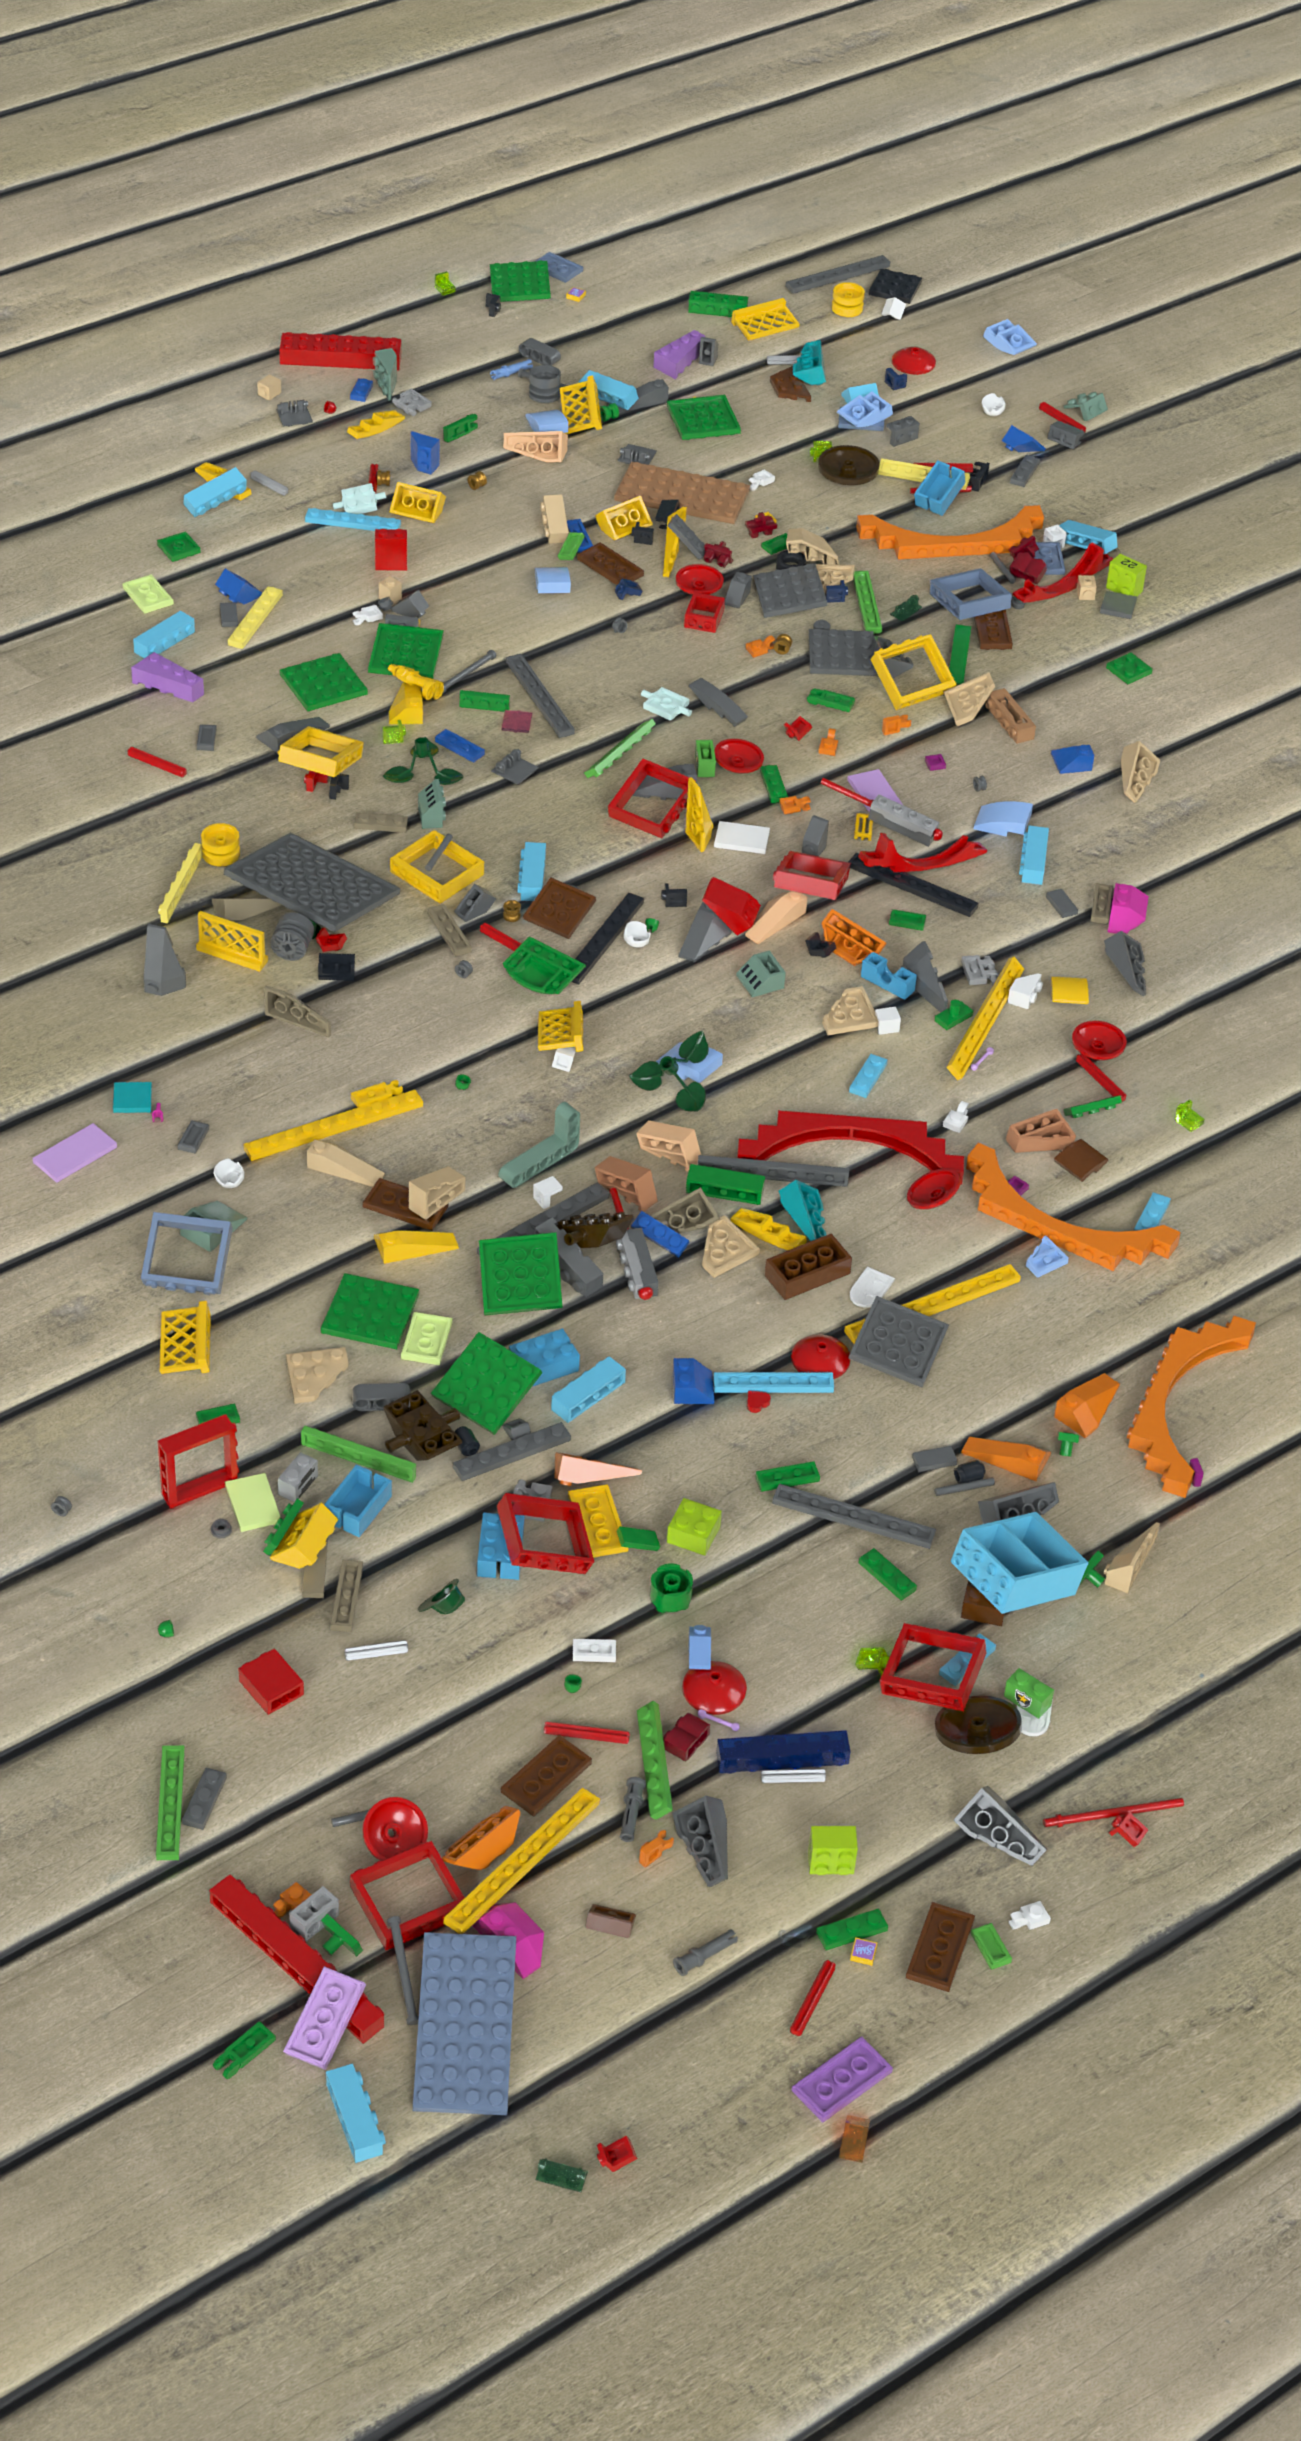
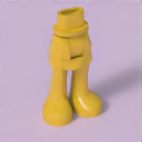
[388,664,444,700]

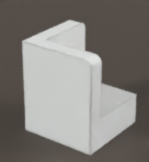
[882,297,906,320]
[1043,524,1066,548]
[875,1007,901,1035]
[552,1046,576,1072]
[533,1176,563,1209]

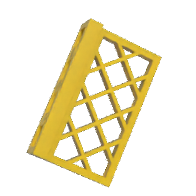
[731,298,800,341]
[560,375,602,434]
[196,911,268,972]
[538,1001,583,1052]
[160,1301,211,1374]

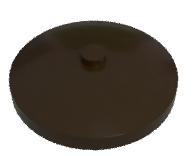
[818,445,880,485]
[935,1696,1022,1754]

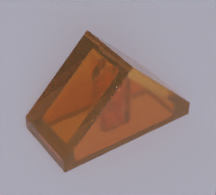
[839,2115,870,2163]

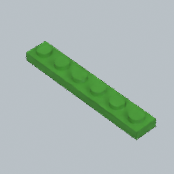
[853,571,882,634]
[584,719,656,778]
[301,1426,416,1483]
[637,1701,673,1820]
[156,1745,185,1860]

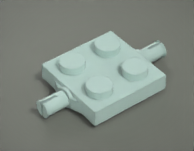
[333,483,386,514]
[641,687,692,720]

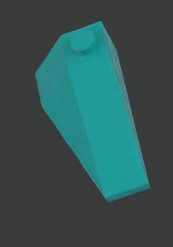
[793,340,826,385]
[779,1180,826,1241]

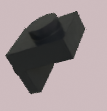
[486,293,501,317]
[631,522,654,545]
[805,932,837,958]

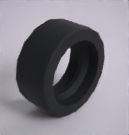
[776,550,807,570]

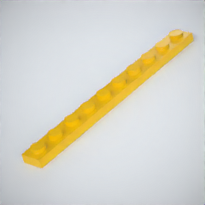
[946,956,1024,1080]
[243,1090,423,1161]
[844,1264,1021,1344]
[443,1788,600,1934]

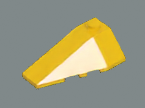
[389,682,423,724]
[685,777,713,852]
[374,1231,459,1264]

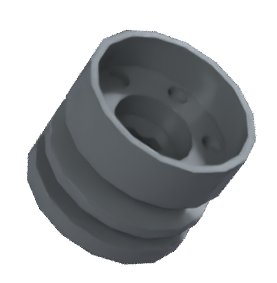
[529,365,561,403]
[270,912,314,961]

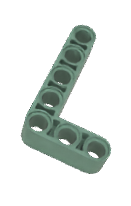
[498,1102,580,1188]

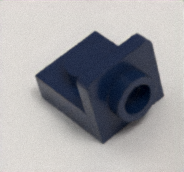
[884,368,907,391]
[615,578,643,600]
[825,580,848,603]

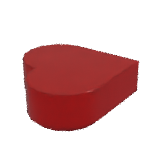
[747,1391,771,1413]

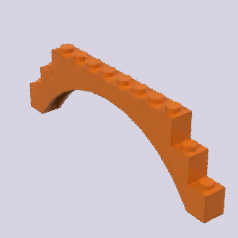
[856,505,1044,559]
[966,1142,1181,1271]
[1127,1316,1256,1498]

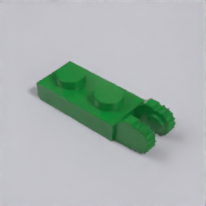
[443,414,478,443]
[807,688,855,713]
[213,2022,276,2079]

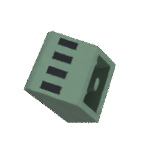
[418,779,446,829]
[736,950,786,998]

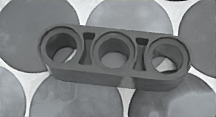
[518,338,561,366]
[353,1383,411,1411]

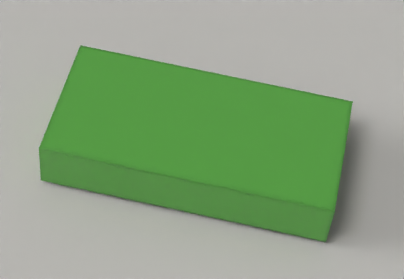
[558,532,585,560]
[971,1923,1012,1970]

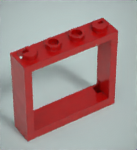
[608,758,696,839]
[773,851,851,900]
[157,1414,239,1509]
[497,1493,595,1574]
[880,1623,987,1711]
[350,1840,464,1951]

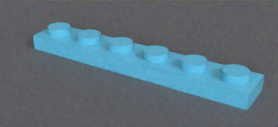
[305,508,401,531]
[713,1372,834,1393]

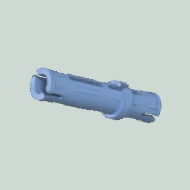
[490,359,533,380]

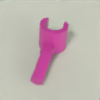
[152,1103,164,1122]

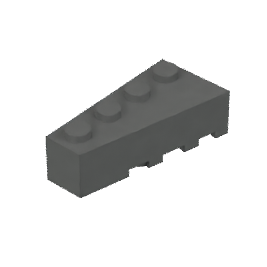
[535,1217,604,1298]

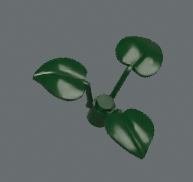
[383,737,464,785]
[629,1031,709,1112]

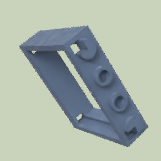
[930,568,1012,620]
[141,1212,233,1296]

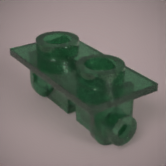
[890,595,922,621]
[535,2158,588,2193]

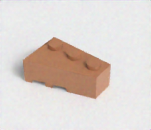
[1006,1108,1076,1153]
[595,1156,658,1212]

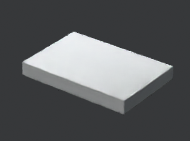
[714,821,770,854]

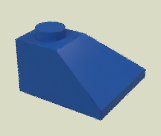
[1002,425,1046,452]
[1051,745,1095,774]

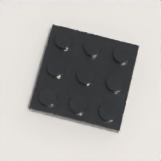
[869,269,922,304]

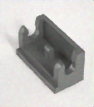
[1047,421,1084,449]

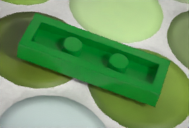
[459,690,510,712]
[760,765,788,803]
[1064,1096,1122,1118]
[755,1461,820,1492]
[263,1498,304,1556]
[858,1548,917,1601]
[817,1908,888,1951]

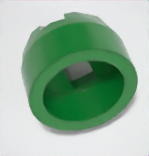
[645,918,659,933]
[455,1074,471,1090]
[158,1620,174,1638]
[564,1674,582,1693]

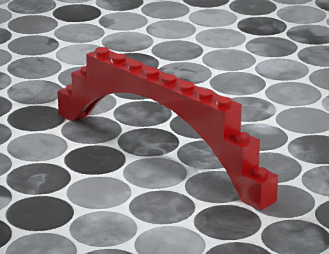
[737,1110,964,1185]

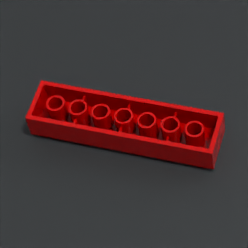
[280,332,402,371]

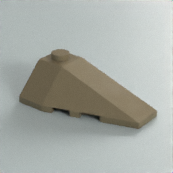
[212,899,282,922]
[264,985,331,1038]
[645,1187,719,1240]

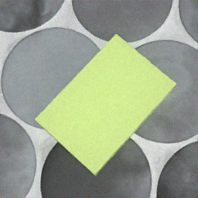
[122,574,174,614]
[401,1312,453,1365]
[225,1473,281,1532]

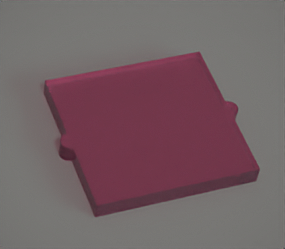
[502,710,532,733]

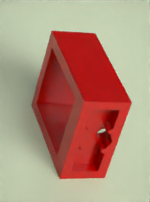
[684,592,725,633]

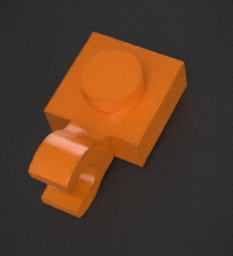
[746,635,776,658]
[882,715,912,735]
[819,728,839,756]
[780,796,811,814]
[639,1830,674,1868]
[273,1882,311,1919]

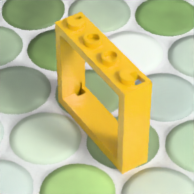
[870,634,956,710]
[278,726,364,777]
[390,830,484,904]

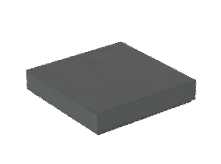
[1100,591,1137,619]

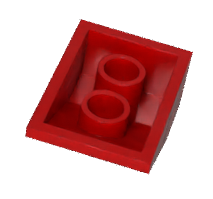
[702,877,761,935]

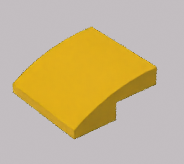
[1051,976,1089,1004]

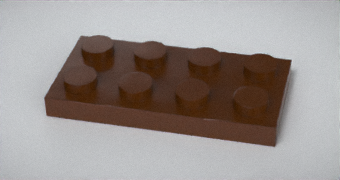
[577,542,644,585]
[974,609,1013,650]
[363,1178,449,1231]
[501,1735,592,1817]
[906,1902,975,1992]

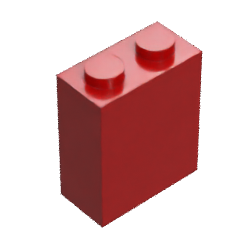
[375,529,407,571]
[238,1648,304,1715]

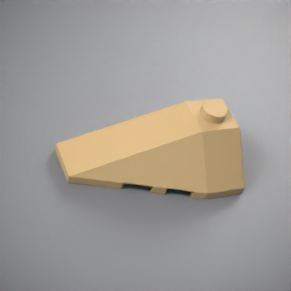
[307,1139,385,1187]

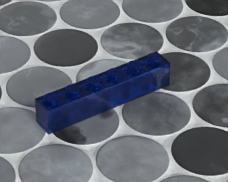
[716,1730,851,1774]

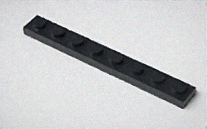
[848,853,979,917]
[571,892,644,985]

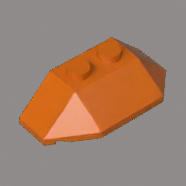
[822,909,887,966]
[442,1806,520,1870]

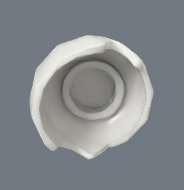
[981,393,1006,416]
[624,921,651,948]
[213,1158,245,1189]

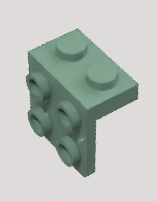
[1064,392,1108,421]

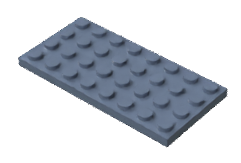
[413,1933,516,2115]

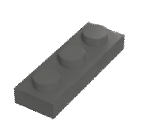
[1010,455,1040,487]
[667,514,705,560]
[182,1768,227,1830]

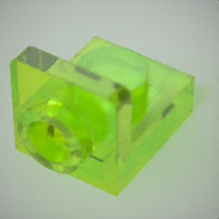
[435,271,456,295]
[810,441,832,462]
[382,720,406,744]
[1175,1100,1205,1132]
[855,1647,890,1676]

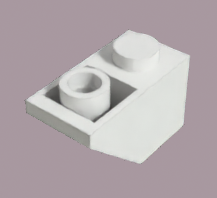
[1008,973,1043,1009]

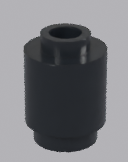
[454,1426,480,1456]
[954,1460,986,1484]

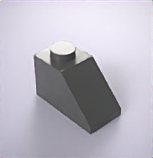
[699,337,719,366]
[725,572,752,609]
[391,590,429,618]
[802,815,829,856]
[454,883,496,922]

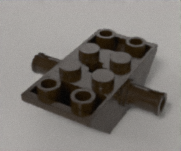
[556,1212,634,1248]
[384,1390,462,1461]

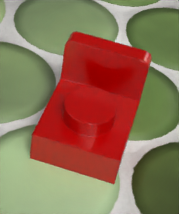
[1109,1812,1148,1847]

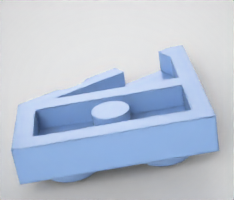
[1026,1236,1069,1278]

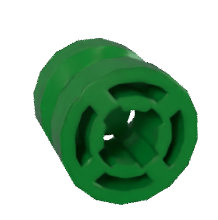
[600,403,619,421]

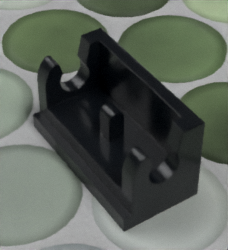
[967,462,990,492]
[655,499,680,529]
[318,953,355,981]

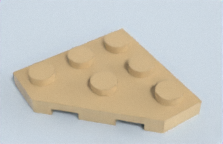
[816,564,855,593]
[944,672,995,726]
[822,986,879,1035]
[702,1215,760,1278]
[286,1347,348,1404]

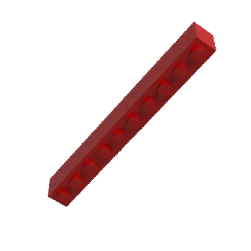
[209,1874,384,2044]

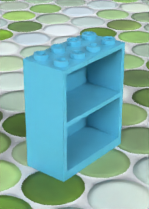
[950,1512,1089,1614]

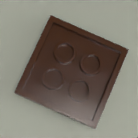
[523,877,596,939]

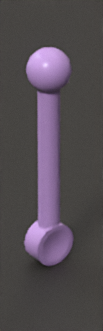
[971,1047,994,1071]
[698,1709,740,1731]

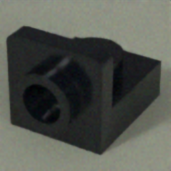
[329,774,349,800]
[661,883,687,907]

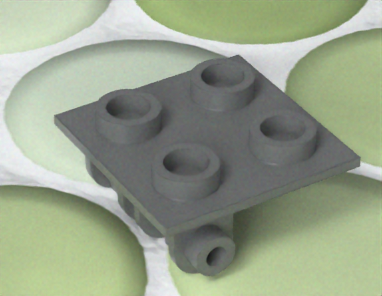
[276,399,313,427]
[618,444,657,465]
[491,749,539,785]

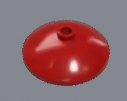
[892,347,936,375]
[676,564,724,595]
[714,739,764,774]
[1072,1021,1127,1060]
[907,1168,961,1210]
[791,1334,851,1379]
[682,1661,747,1715]
[362,1797,428,1860]

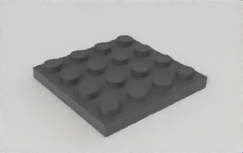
[753,563,827,618]
[808,629,875,676]
[849,1296,949,1388]

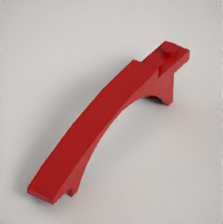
[1012,542,1113,603]
[858,833,987,872]

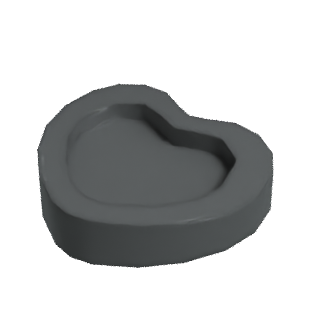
[813,619,831,630]

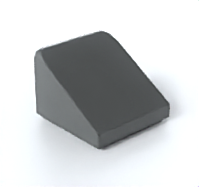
[502,1418,531,1440]

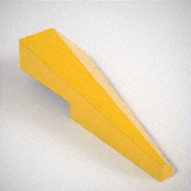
[663,507,687,577]

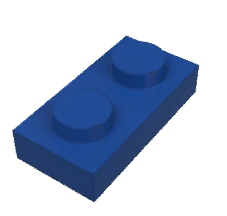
[350,378,373,402]

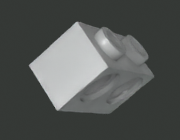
[289,1886,339,1941]

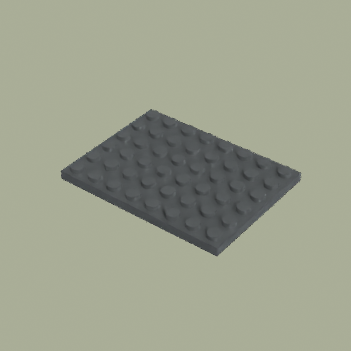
[224,832,400,932]

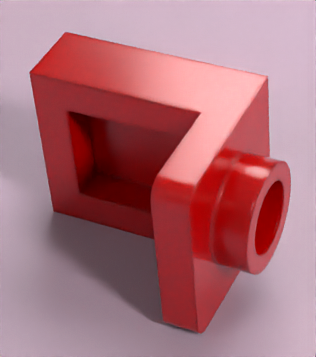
[784,716,813,741]
[304,770,329,792]
[316,927,347,952]
[597,2136,638,2172]

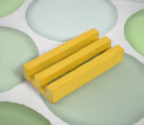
[854,813,873,841]

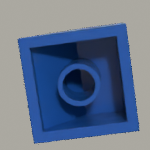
[411,431,440,475]
[215,568,262,605]
[672,1358,714,1404]

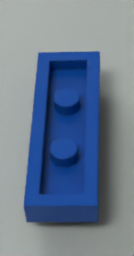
[567,519,593,553]
[435,729,485,763]
[631,1211,689,1258]

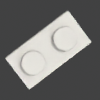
[573,1639,616,1662]

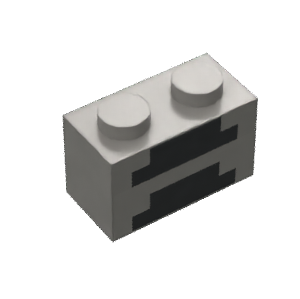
[278,1452,318,1502]

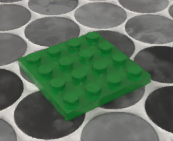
[490,260,551,302]
[667,395,741,440]
[368,623,444,679]
[280,653,368,712]
[479,1232,563,1316]
[321,1273,419,1350]
[431,1332,542,1435]

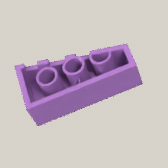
[654,330,705,379]
[131,652,204,702]

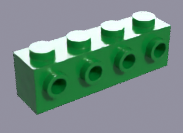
[688,291,749,317]
[686,1164,765,1205]

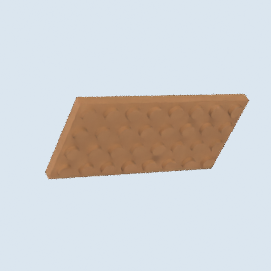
[614,462,750,524]

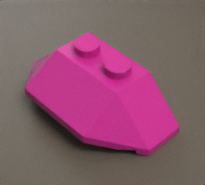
[1108,883,1149,934]
[472,1902,544,1979]

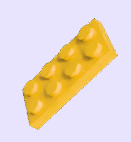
[568,1484,629,1558]

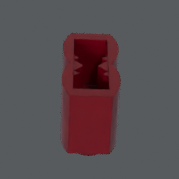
[1009,552,1047,585]
[663,1713,710,1762]

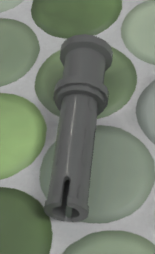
[620,1777,646,1842]
[673,1929,738,1976]

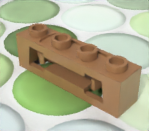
[985,688,1036,744]

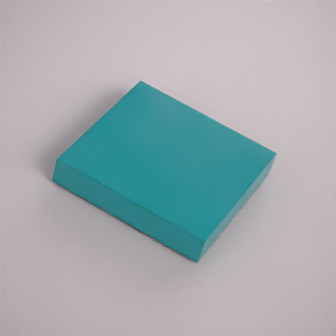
[113,1082,152,1113]

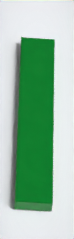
[949,624,972,687]

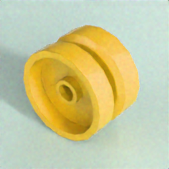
[831,282,865,317]
[201,823,240,866]

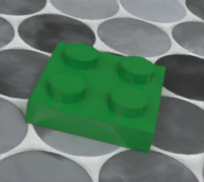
[157,531,201,562]
[1106,652,1153,685]

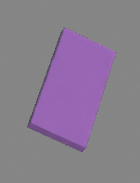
[792,2036,893,2123]

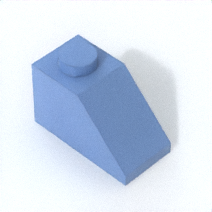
[688,1625,711,1669]

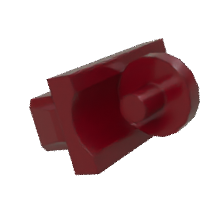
[745,512,778,538]
[1009,535,1039,559]
[704,541,733,568]

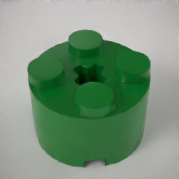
[650,1563,693,1613]

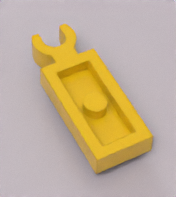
[351,1080,403,1108]

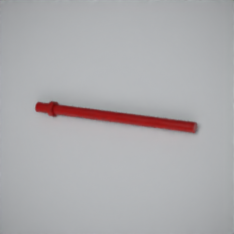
[1043,1798,1184,1828]

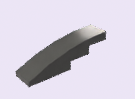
[689,678,748,727]

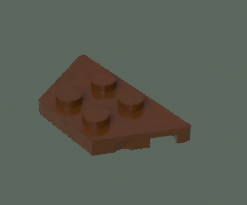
[770,366,811,402]

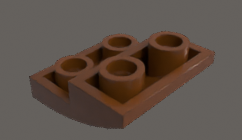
[1054,1139,1109,1182]

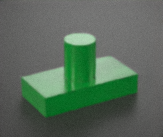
[934,999,973,1031]
[1057,1431,1079,1457]
[1079,1551,1106,1588]
[321,1914,363,1957]

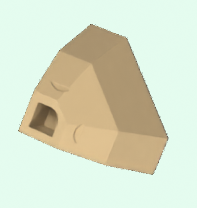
[786,528,840,565]

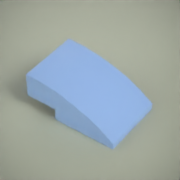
[983,319,1037,355]
[837,392,893,427]
[526,409,568,433]
[535,567,571,593]
[973,801,1033,837]
[656,1042,723,1083]

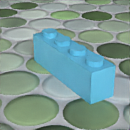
[579,370,639,410]
[184,467,247,517]
[1059,520,1117,554]
[133,611,195,658]
[1019,826,1049,885]
[518,842,546,901]
[551,1356,626,1423]
[326,2064,386,2163]

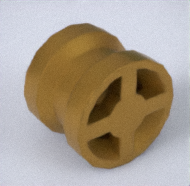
[377,470,390,486]
[467,471,487,490]
[774,634,793,655]
[503,900,521,922]

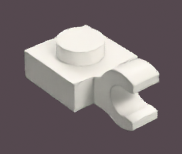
[749,469,775,491]
[353,605,383,625]
[943,1101,969,1133]
[1008,1901,1051,1930]

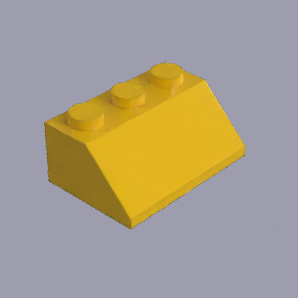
[389,482,446,523]
[595,496,653,541]
[270,1502,338,1569]

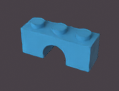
[861,952,917,1000]

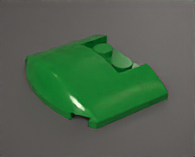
[503,936,586,995]

